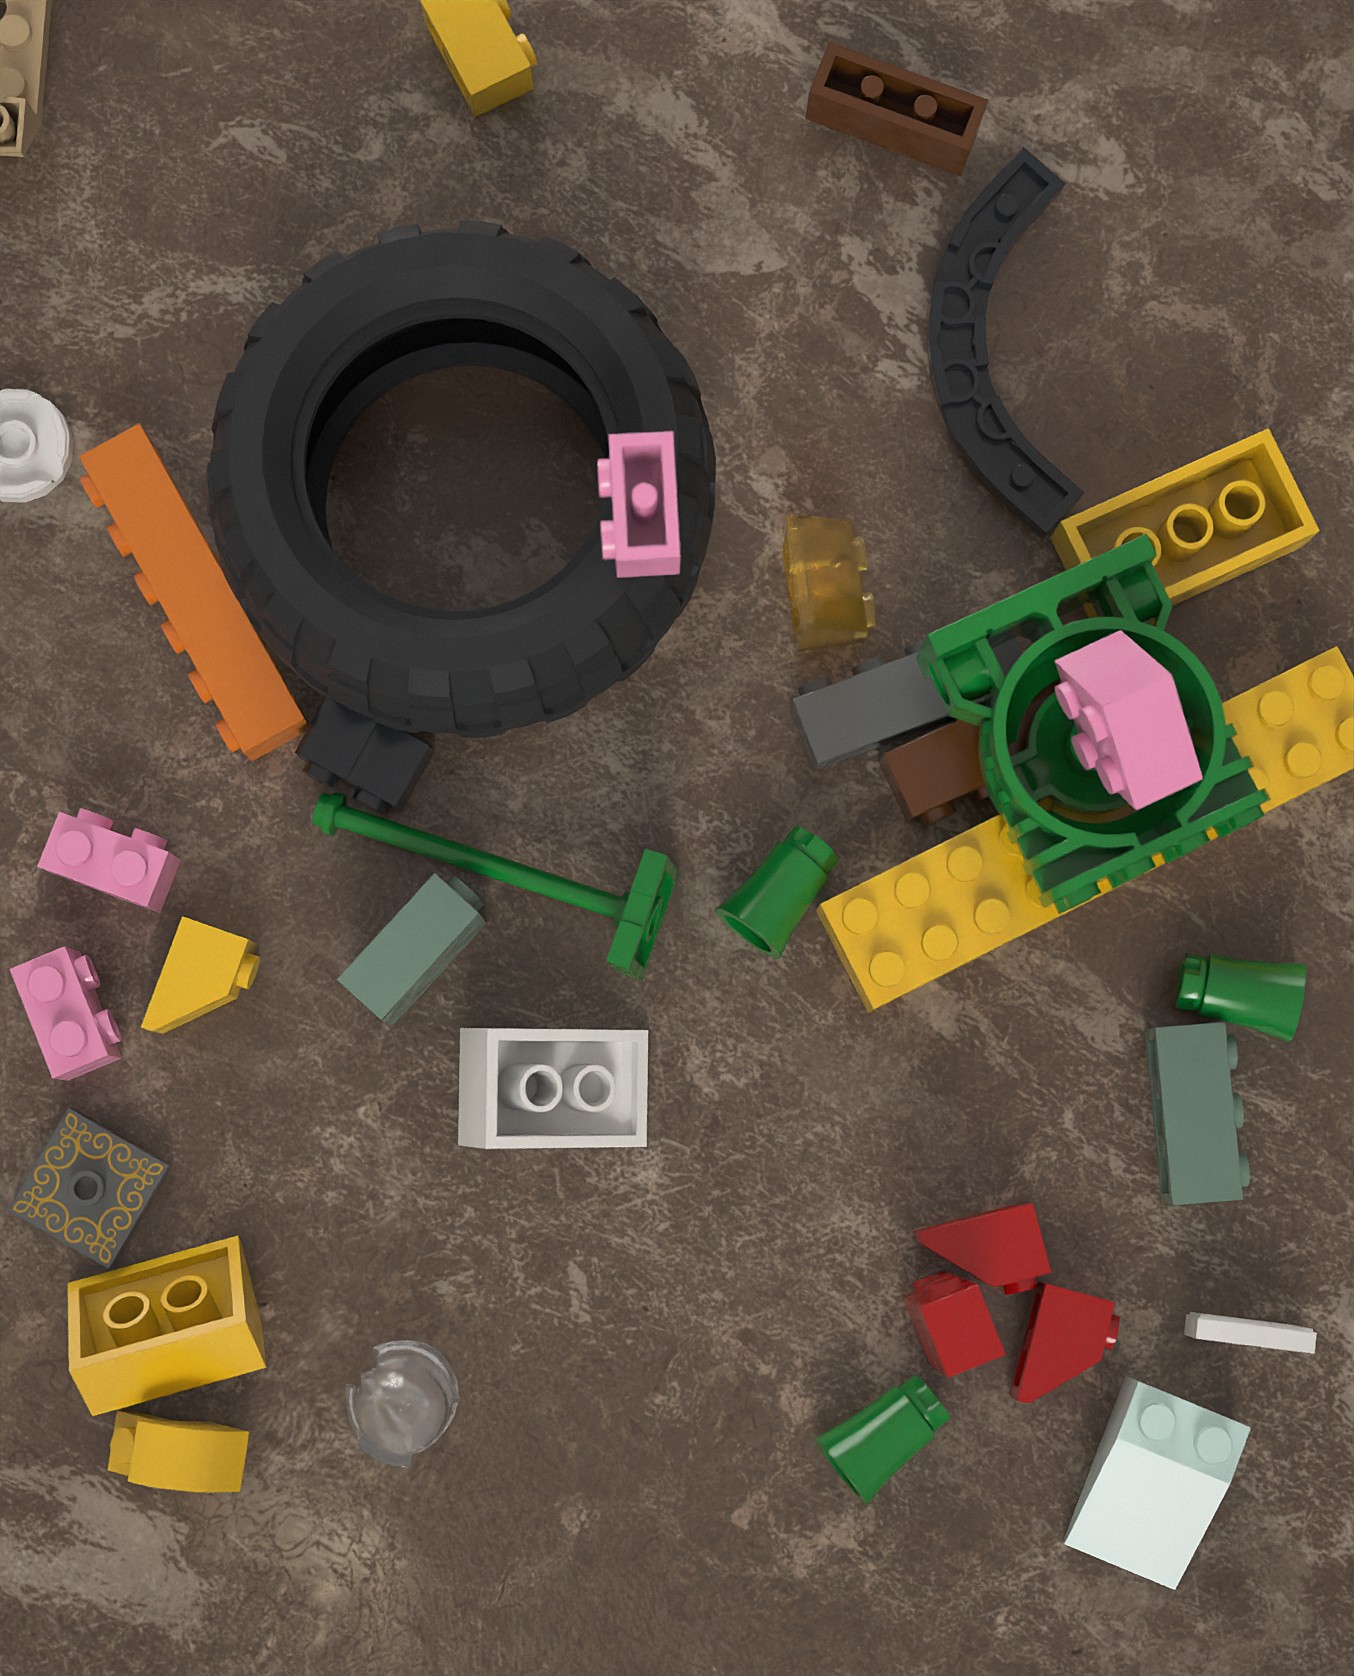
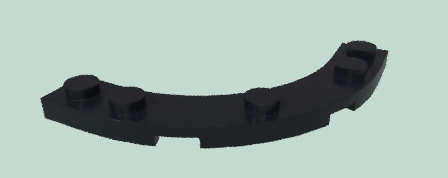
[927,147,1084,539]

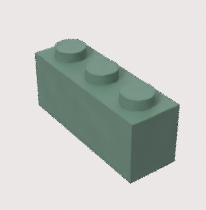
[1144,1022,1250,1205]

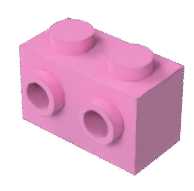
[598,431,680,577]
[37,808,181,913]
[10,946,122,1081]

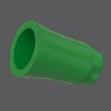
[715,826,839,959]
[1175,953,1306,1043]
[814,1374,950,1506]

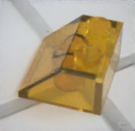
[780,514,876,653]

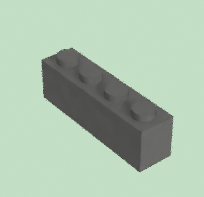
[790,637,1022,772]

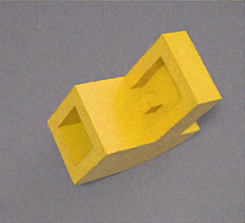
[108,1410,250,1492]

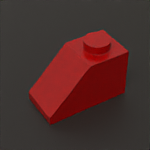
[913,1202,1052,1295]
[1009,1281,1120,1404]

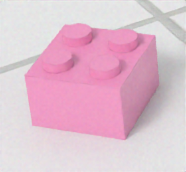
[1055,630,1203,810]

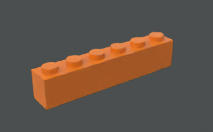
[79,423,310,761]

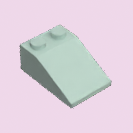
[1063,1376,1251,1590]

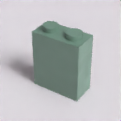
[337,873,486,1026]

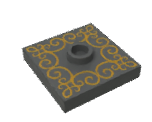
[7,1108,173,1269]

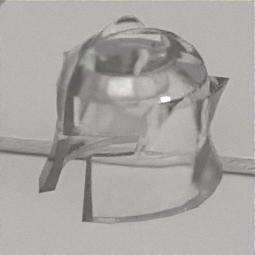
[345,1340,461,1467]

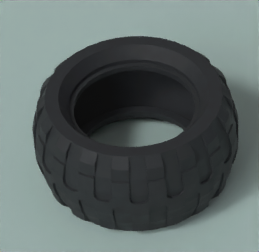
[205,221,716,738]

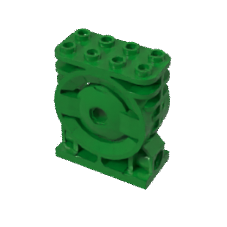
[916,534,1271,914]

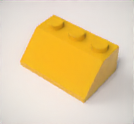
[68,1236,266,1416]

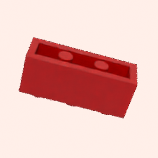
[902,1270,1006,1378]

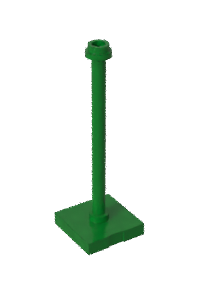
[312,792,679,981]

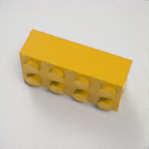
[1050,428,1320,618]

